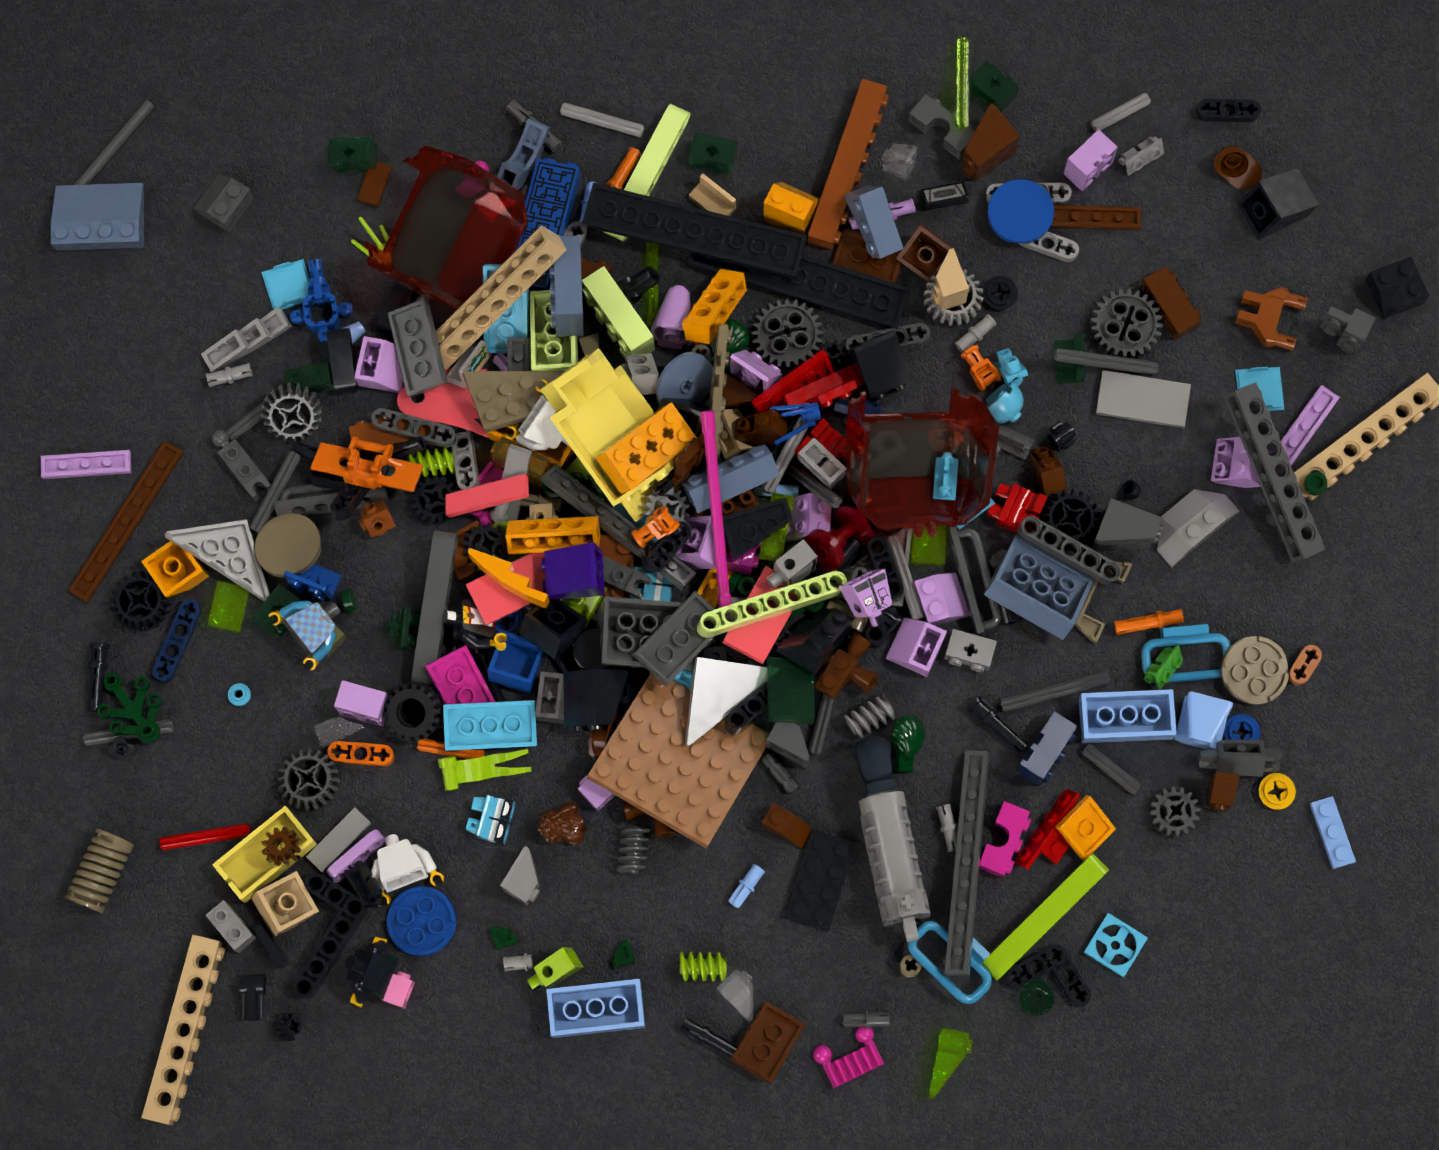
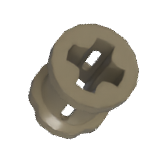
[900,955,921,978]

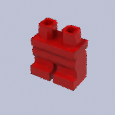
[795,418,857,465]
[987,483,1048,535]

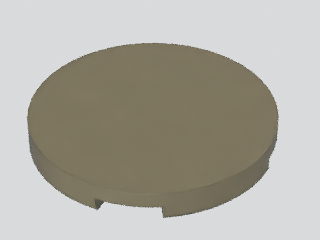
[255,513,322,578]
[1221,636,1289,705]

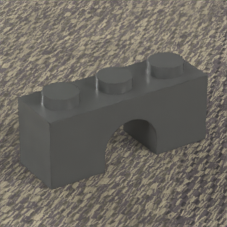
[909,94,975,160]

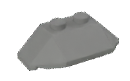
[1157,489,1239,568]

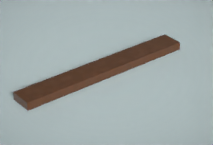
[68,440,184,603]

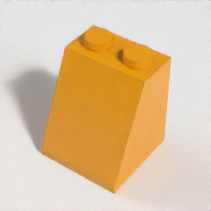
[764,182,820,235]

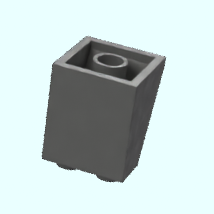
[1091,498,1164,552]

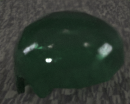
[1019,978,1055,1017]

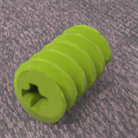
[408,447,455,478]
[680,952,727,982]

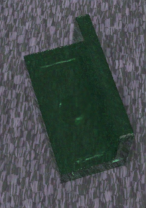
[1054,334,1086,384]

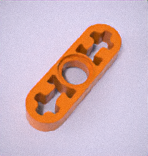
[327,741,395,767]

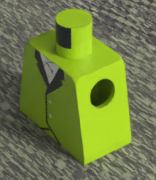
[527,947,584,991]

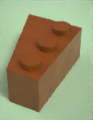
[599,535,637,599]

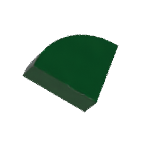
[489,927,519,951]
[613,939,636,969]

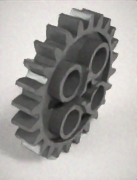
[1090,288,1163,359]
[752,298,823,370]

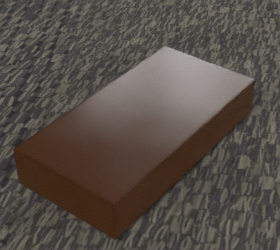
[357,160,393,208]

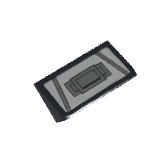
[921,181,969,211]

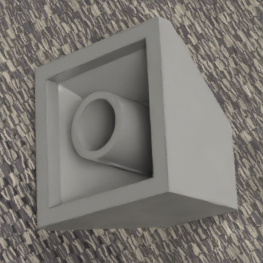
[500,846,540,905]

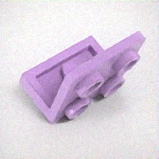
[780,493,831,543]

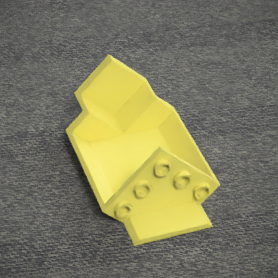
[540,348,681,522]

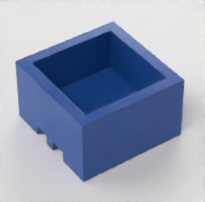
[487,631,546,694]

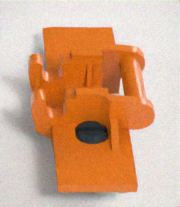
[311,436,423,492]

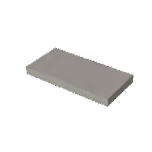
[1096,370,1191,429]

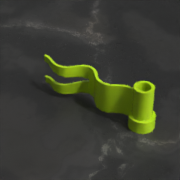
[438,749,531,791]

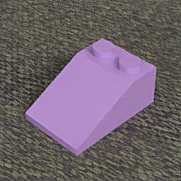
[730,350,782,395]

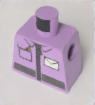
[839,569,892,627]

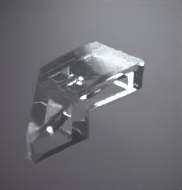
[313,716,363,748]

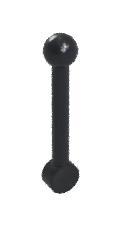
[893,919,922,962]

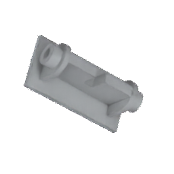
[1118,136,1164,176]

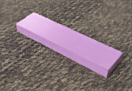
[1281,385,1340,465]
[41,450,132,479]

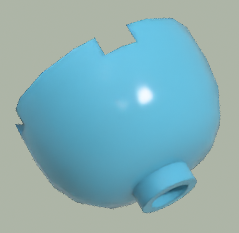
[979,381,1024,424]

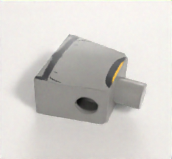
[766,539,818,589]

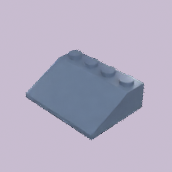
[51,183,144,251]
[679,445,780,513]
[984,535,1095,640]

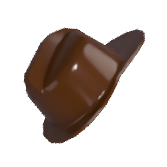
[1213,145,1262,189]
[588,711,619,758]

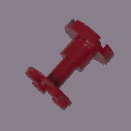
[805,506,874,573]

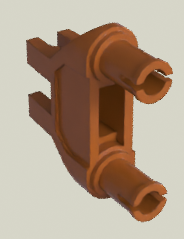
[1235,287,1308,351]

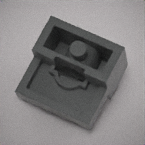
[1319,306,1376,354]

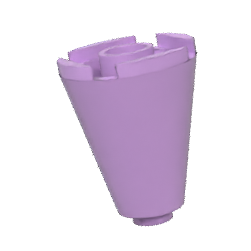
[650,285,693,349]

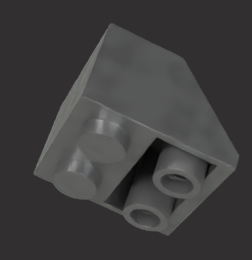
[535,672,564,724]

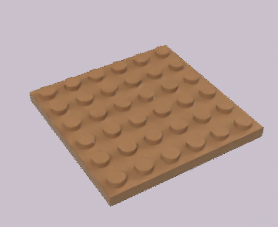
[587,673,769,849]

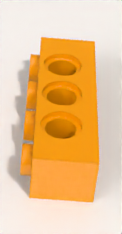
[682,269,747,345]
[506,516,601,554]

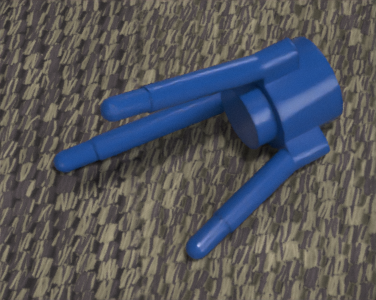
[769,402,821,445]

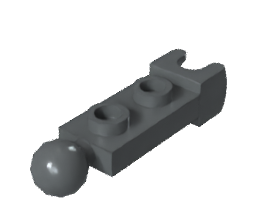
[212,430,271,501]
[603,556,652,599]

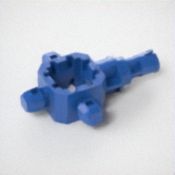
[290,259,353,344]

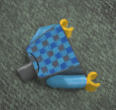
[269,601,341,670]

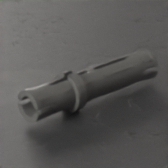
[506,99,562,153]

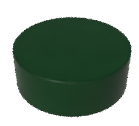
[1303,472,1327,496]
[729,572,743,594]
[341,589,357,612]

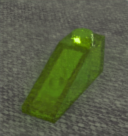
[759,493,795,562]
[928,1028,973,1100]

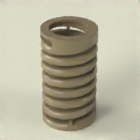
[64,828,134,914]

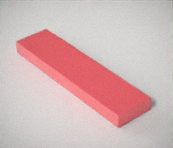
[445,474,529,518]

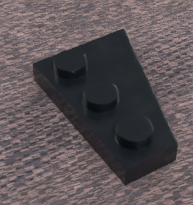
[723,498,793,561]

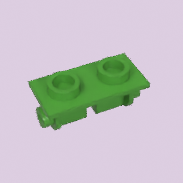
[1144,644,1183,690]

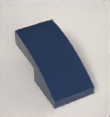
[833,397,882,416]

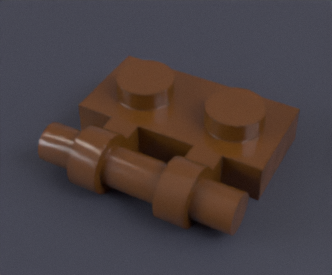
[671,432,705,485]

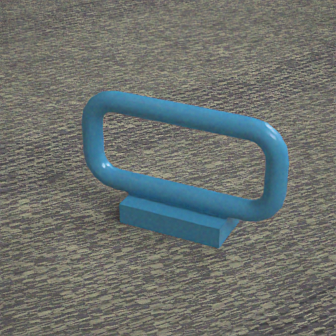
[1141,624,1231,683]
[907,921,992,1004]

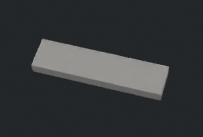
[502,444,532,522]

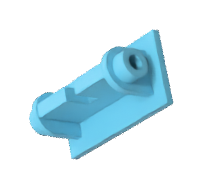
[933,452,958,501]

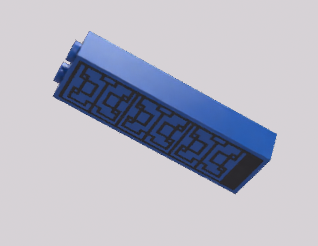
[511,158,582,292]

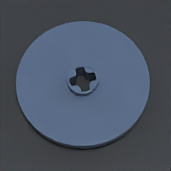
[656,352,713,406]

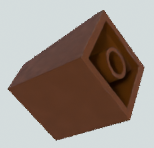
[962,103,1020,182]

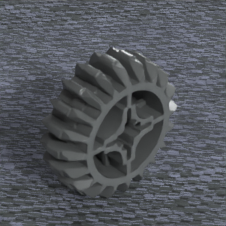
[261,382,322,442]
[277,749,340,811]

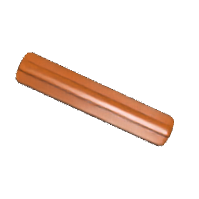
[417,738,485,759]

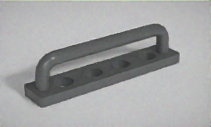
[274,484,389,516]
[948,525,1001,636]

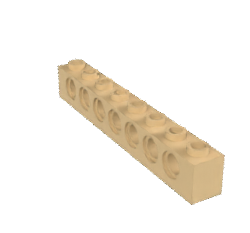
[436,225,567,370]
[1294,373,1439,501]
[142,935,225,1126]

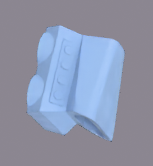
[1175,691,1233,750]

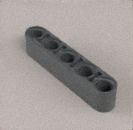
[1017,516,1121,585]

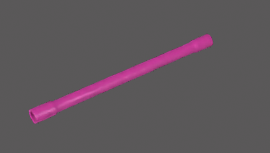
[700,410,732,616]

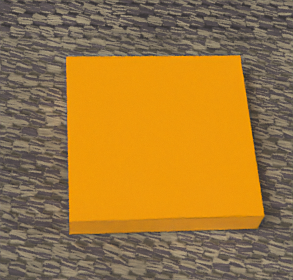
[1055,795,1116,861]

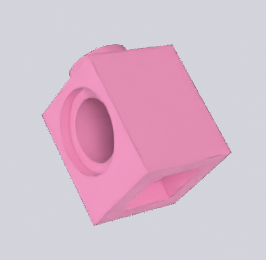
[381,971,415,1009]

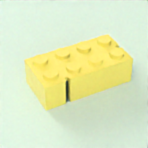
[212,806,318,903]

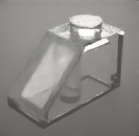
[881,143,918,181]
[717,969,753,1024]

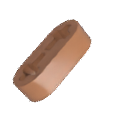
[1288,645,1322,685]

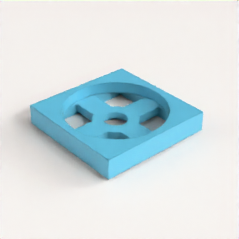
[1083,913,1148,978]

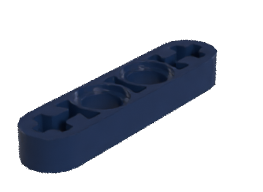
[153,599,201,683]

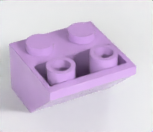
[354,336,404,393]
[1211,437,1268,488]
[886,618,947,677]

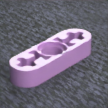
[326,830,385,883]

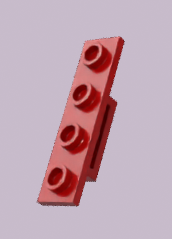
[783,365,860,416]
[1015,789,1081,869]

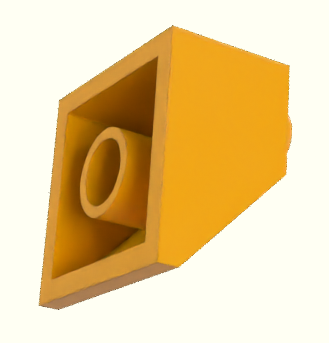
[141,541,209,598]

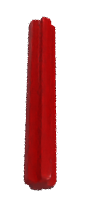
[159,823,251,850]

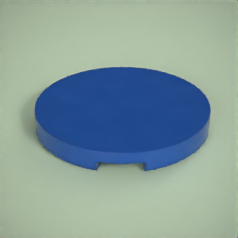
[988,179,1054,244]
[386,886,456,956]

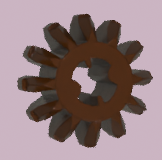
[262,827,301,867]

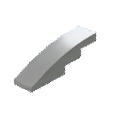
[201,307,292,372]

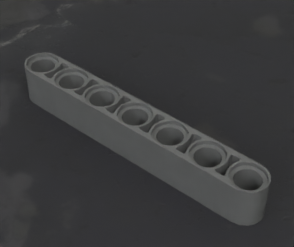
[411,530,458,688]

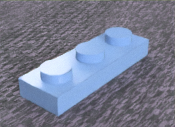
[1310,796,1356,870]

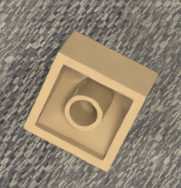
[931,248,969,311]
[251,871,319,938]

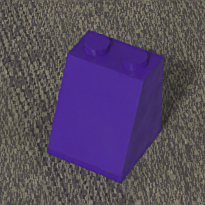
[541,542,605,600]

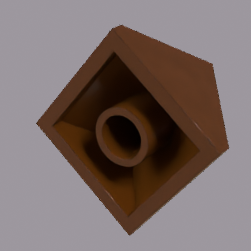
[896,224,957,283]

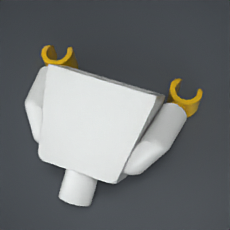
[505,379,570,450]
[371,834,444,907]

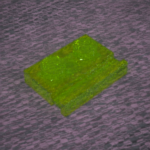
[912,518,947,566]
[207,581,249,633]

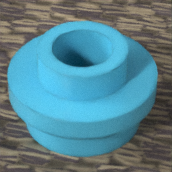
[228,683,251,706]

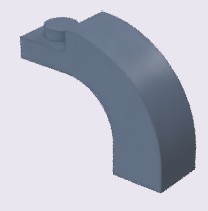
[495,118,550,192]

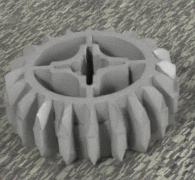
[924,269,983,326]

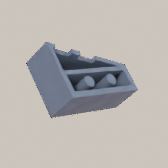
[844,186,904,259]

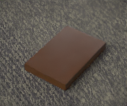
[832,228,904,283]
[730,1001,806,1085]

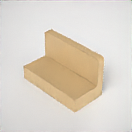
[689,173,736,216]
[718,408,756,460]

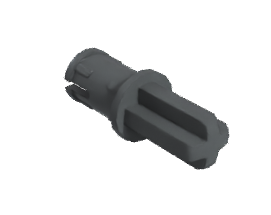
[842,1011,890,1029]

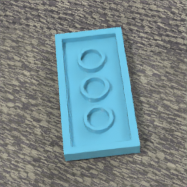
[483,264,529,354]
[443,700,537,751]

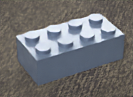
[550,235,583,336]

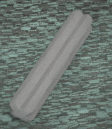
[1091,93,1151,132]

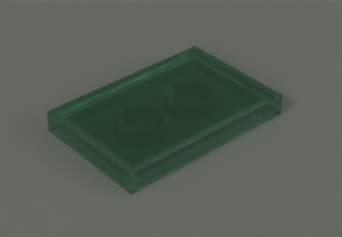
[767,657,815,724]

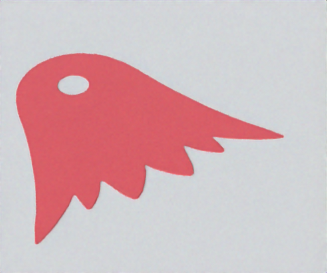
[397,353,492,437]

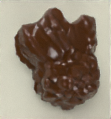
[537,801,587,845]

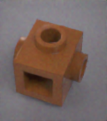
[358,499,396,538]

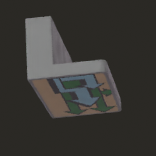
[447,340,489,389]

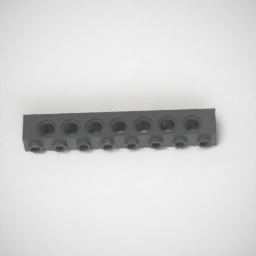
[1223,382,1325,562]

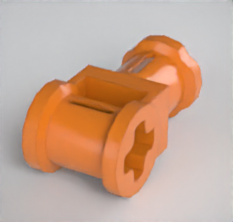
[961,345,1002,392]
[631,505,680,548]

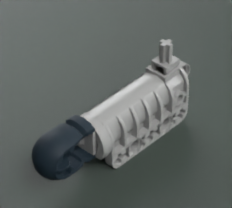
[853,736,931,943]

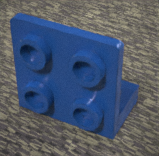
[284,564,342,602]

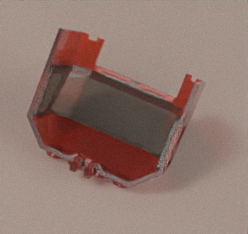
[364,145,528,310]
[846,387,999,537]

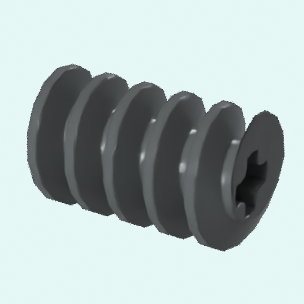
[617,826,650,875]

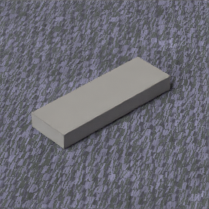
[306,807,372,873]

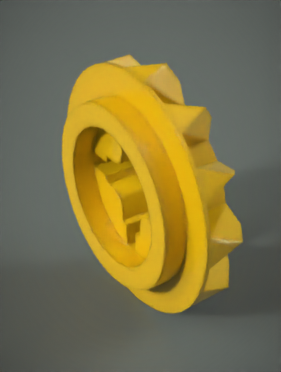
[1259,773,1296,810]

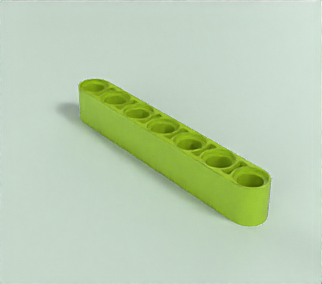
[982,854,1109,981]

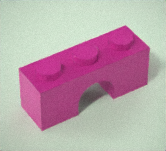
[979,801,1031,878]

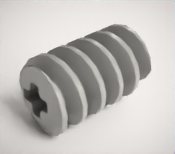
[844,693,895,738]

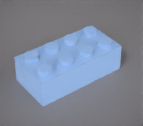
[1078,689,1177,743]
[546,979,645,1038]

